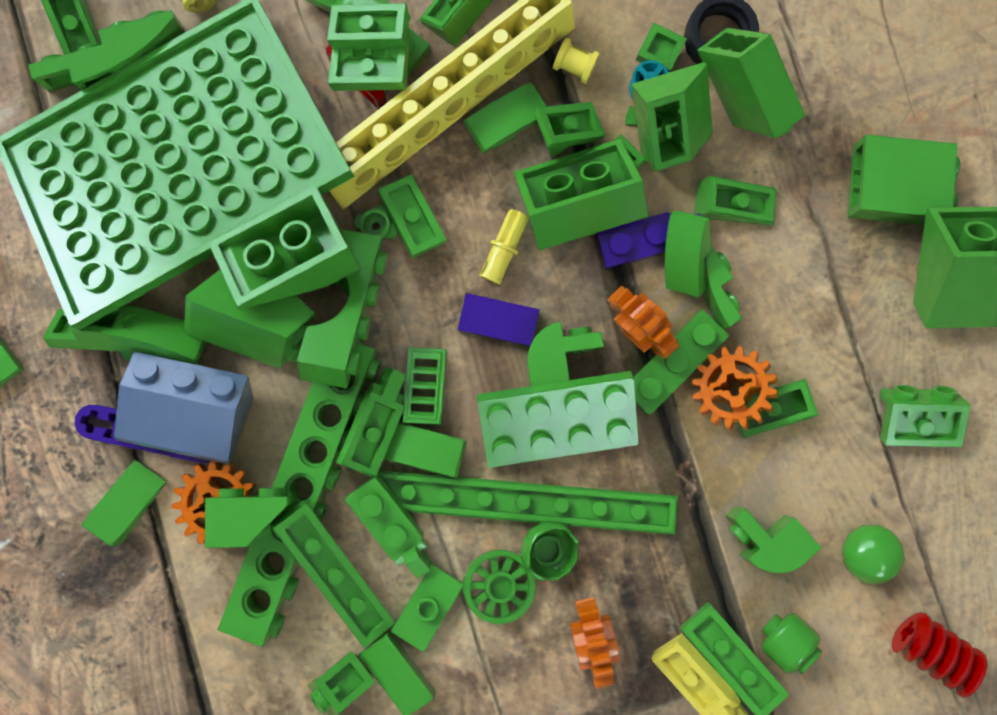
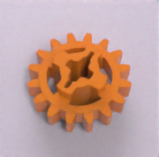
[607,286,680,359]
[692,346,779,431]
[171,461,257,544]
[570,597,620,689]

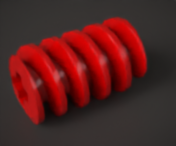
[891,612,988,698]

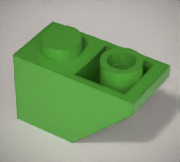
[205,487,296,548]

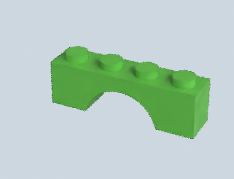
[296,229,388,388]

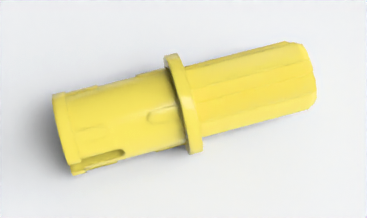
[479,209,528,285]

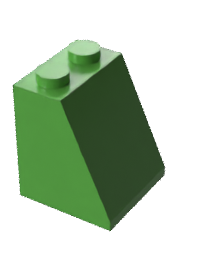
[913,207,997,328]
[184,270,315,369]

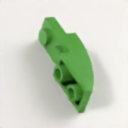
[28,10,185,92]
[43,305,206,365]

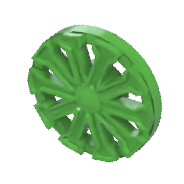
[463,549,536,624]

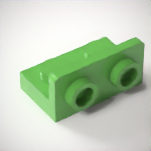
[879,385,971,447]

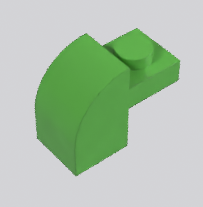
[527,322,604,386]
[725,506,822,573]

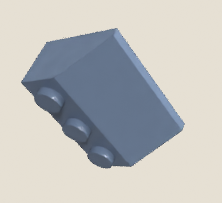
[114,351,254,465]

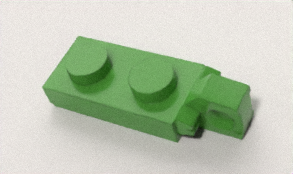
[336,367,406,478]
[345,474,432,579]

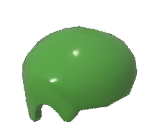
[520,522,579,581]
[842,525,905,585]

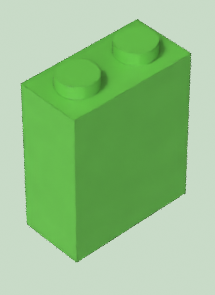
[697,28,805,138]
[848,134,961,225]

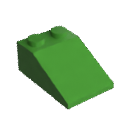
[208,185,361,310]

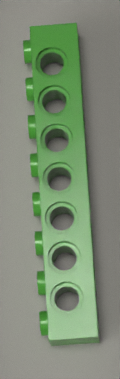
[217,343,382,647]

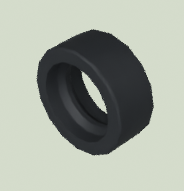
[684,0,759,64]

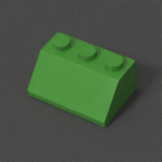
[514,138,648,250]

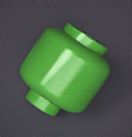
[761,613,822,674]

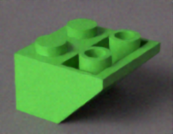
[631,62,713,171]

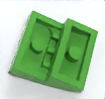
[327,3,409,91]

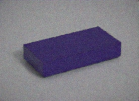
[458,293,540,347]

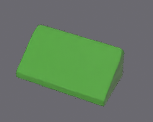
[419,0,492,46]
[358,630,436,715]

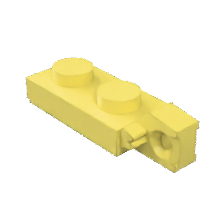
[651,633,749,715]

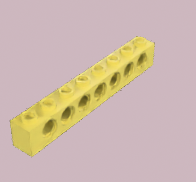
[328,0,575,210]

